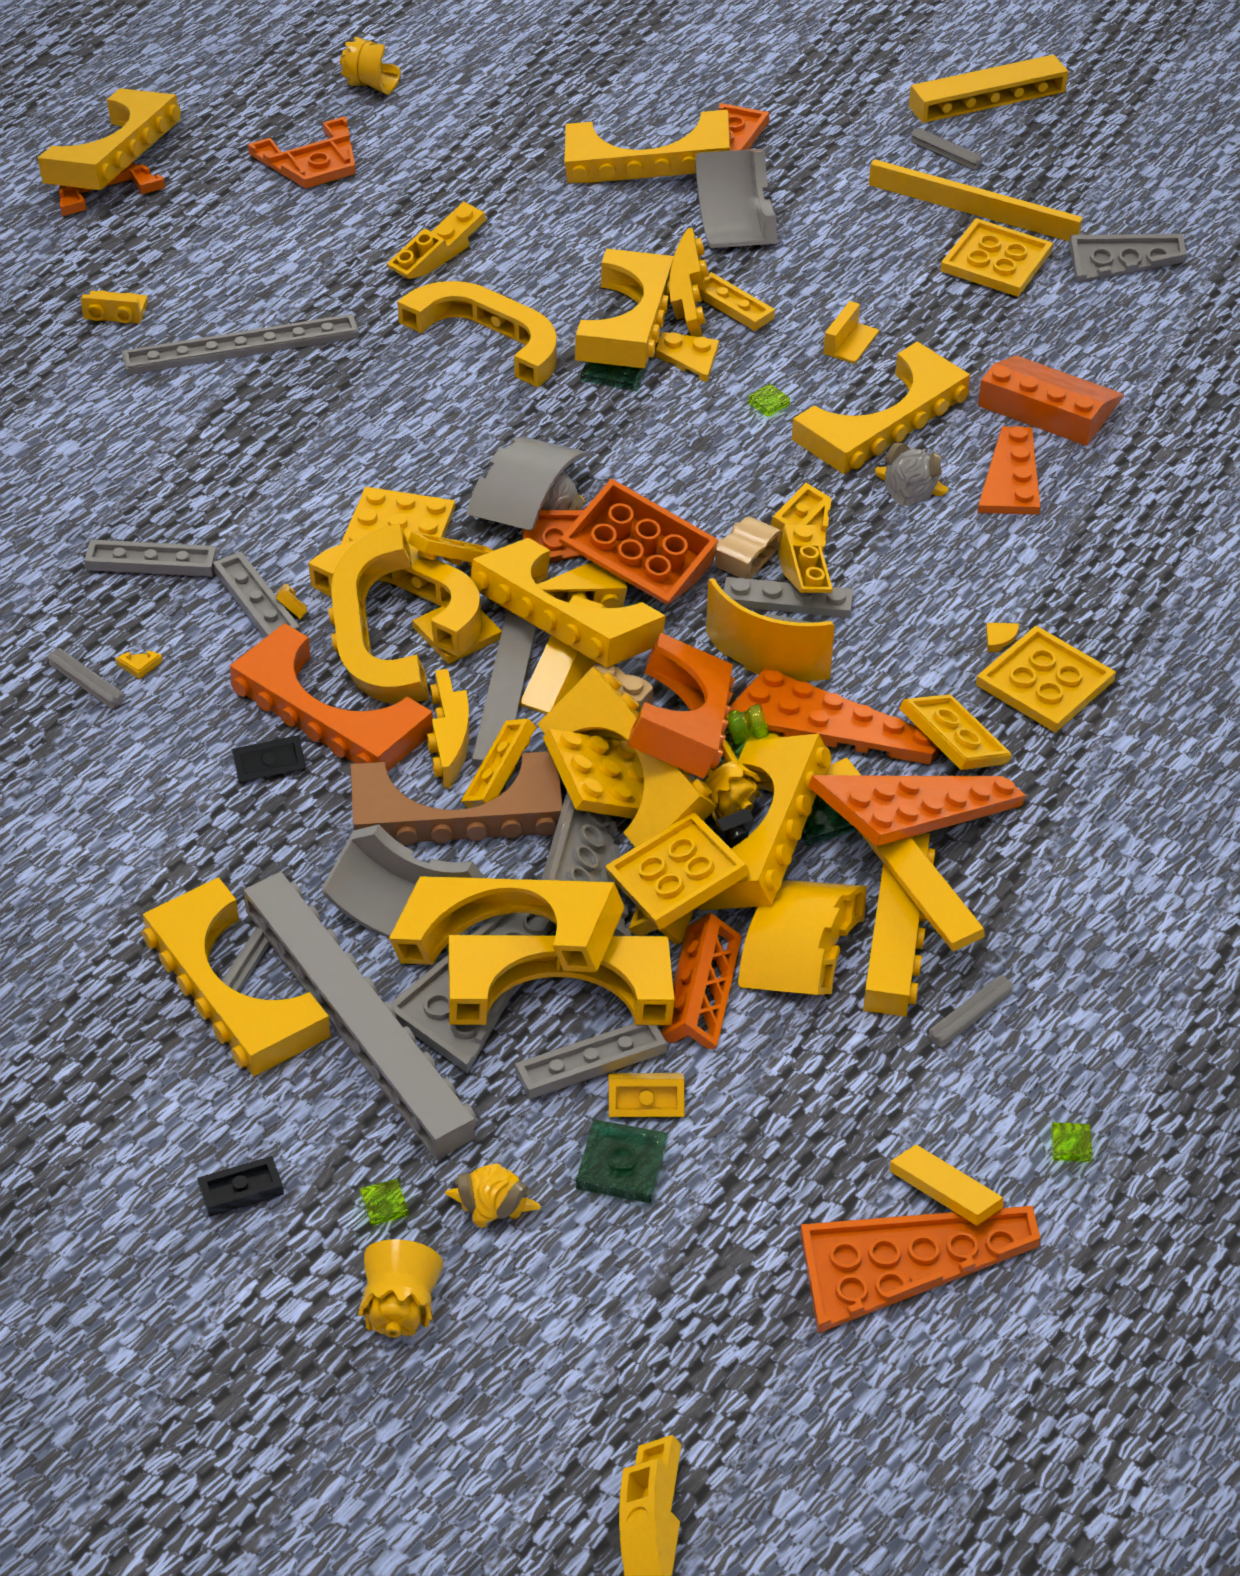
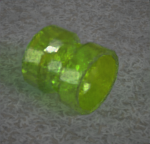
[727,703,769,745]

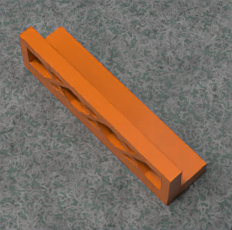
[661,913,742,1049]

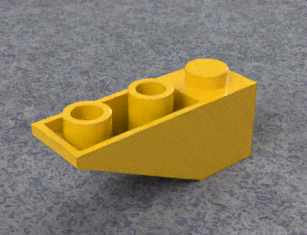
[778,524,833,593]
[537,563,627,608]

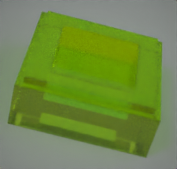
[748,383,790,417]
[1050,1122,1092,1162]
[360,1178,408,1226]

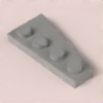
[1069,234,1187,283]

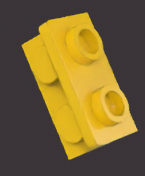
[80,290,148,324]

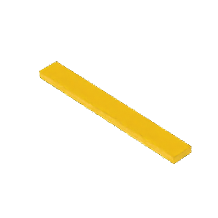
[869,159,1083,241]
[825,757,985,952]

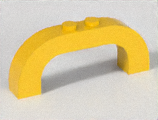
[397,281,557,388]
[328,523,429,704]
[308,540,482,657]

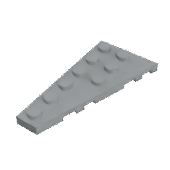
[541,792,631,936]
[390,913,553,1074]

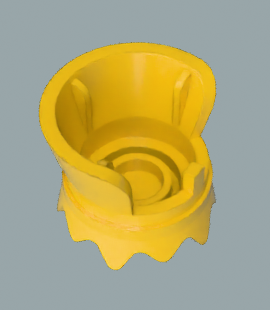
[339,37,401,95]
[704,740,761,822]
[358,1239,443,1338]

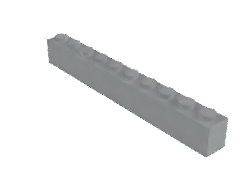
[244,872,477,1160]

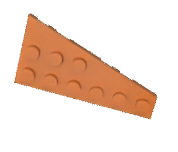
[808,775,1026,846]
[800,1206,1040,1334]

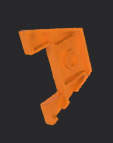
[248,116,356,189]
[59,162,165,216]

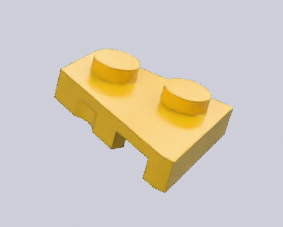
[656,332,719,382]
[771,483,832,552]

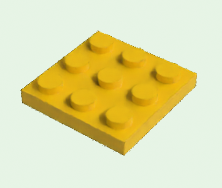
[940,218,1053,297]
[341,487,455,551]
[976,625,1116,733]
[543,728,644,819]
[605,811,750,931]

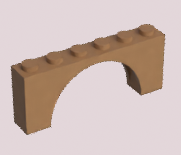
[350,751,562,845]

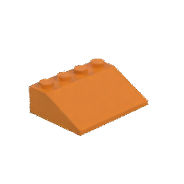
[978,355,1124,446]
[559,478,718,605]

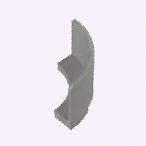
[695,149,777,248]
[466,437,592,531]
[322,824,485,949]

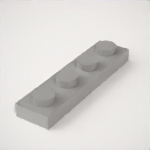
[84,539,217,577]
[212,551,300,638]
[724,577,853,618]
[515,1023,667,1100]

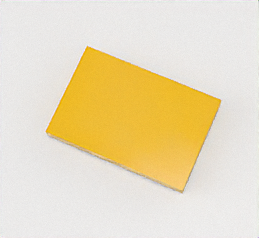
[899,694,1012,770]

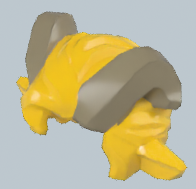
[445,1163,541,1228]

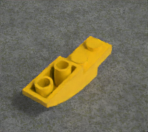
[386,201,486,279]
[669,227,709,337]
[427,669,469,789]
[619,1435,681,1576]

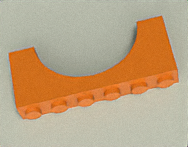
[229,623,433,772]
[627,632,735,779]

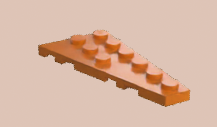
[726,668,941,765]

